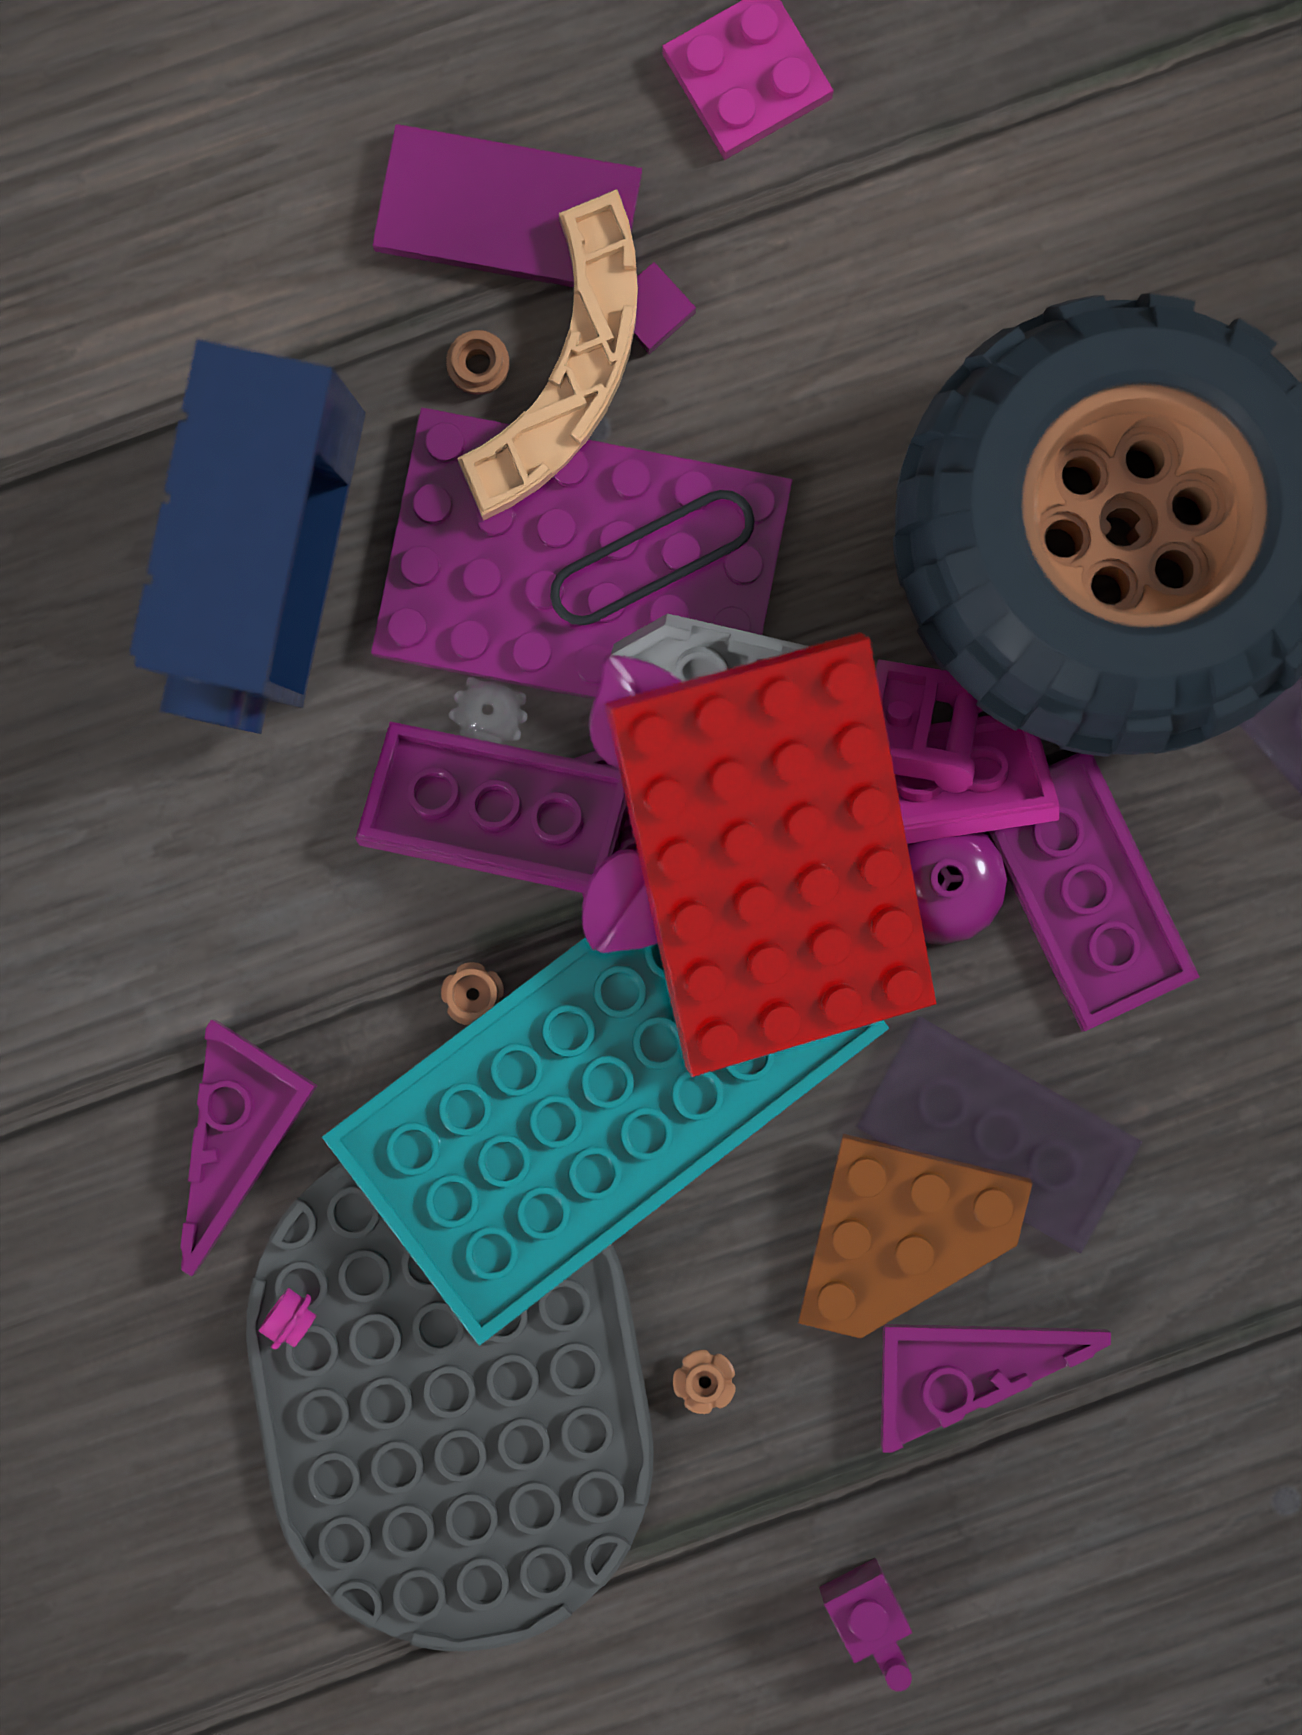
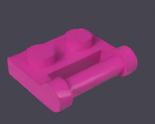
[876,659,983,793]

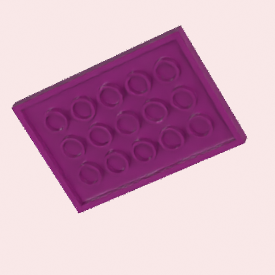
[371,407,793,700]

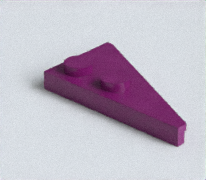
[180,1019,318,1277]
[881,1324,1111,1453]

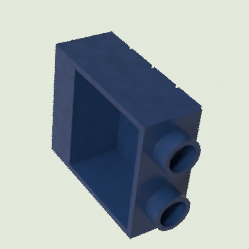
[129,339,366,734]

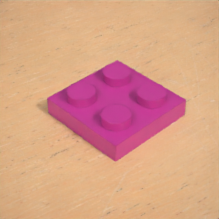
[662,0,834,160]

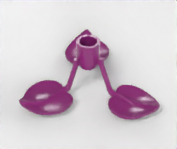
[582,655,683,953]

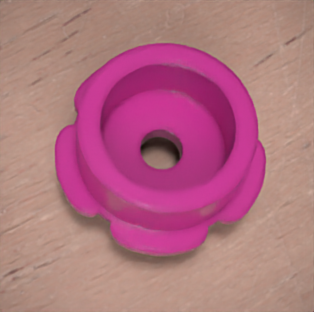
[258,1288,316,1350]

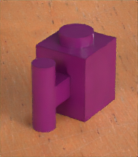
[819,1558,912,1692]

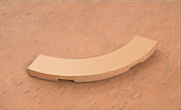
[457,189,638,521]

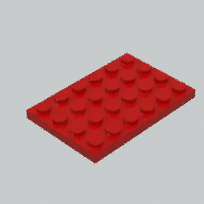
[605,633,937,1077]

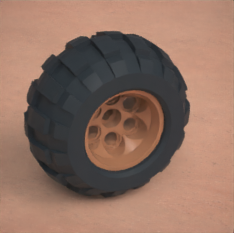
[893,293,1302,757]

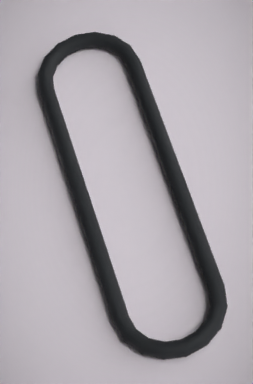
[550,490,755,625]

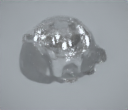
[449,677,528,744]

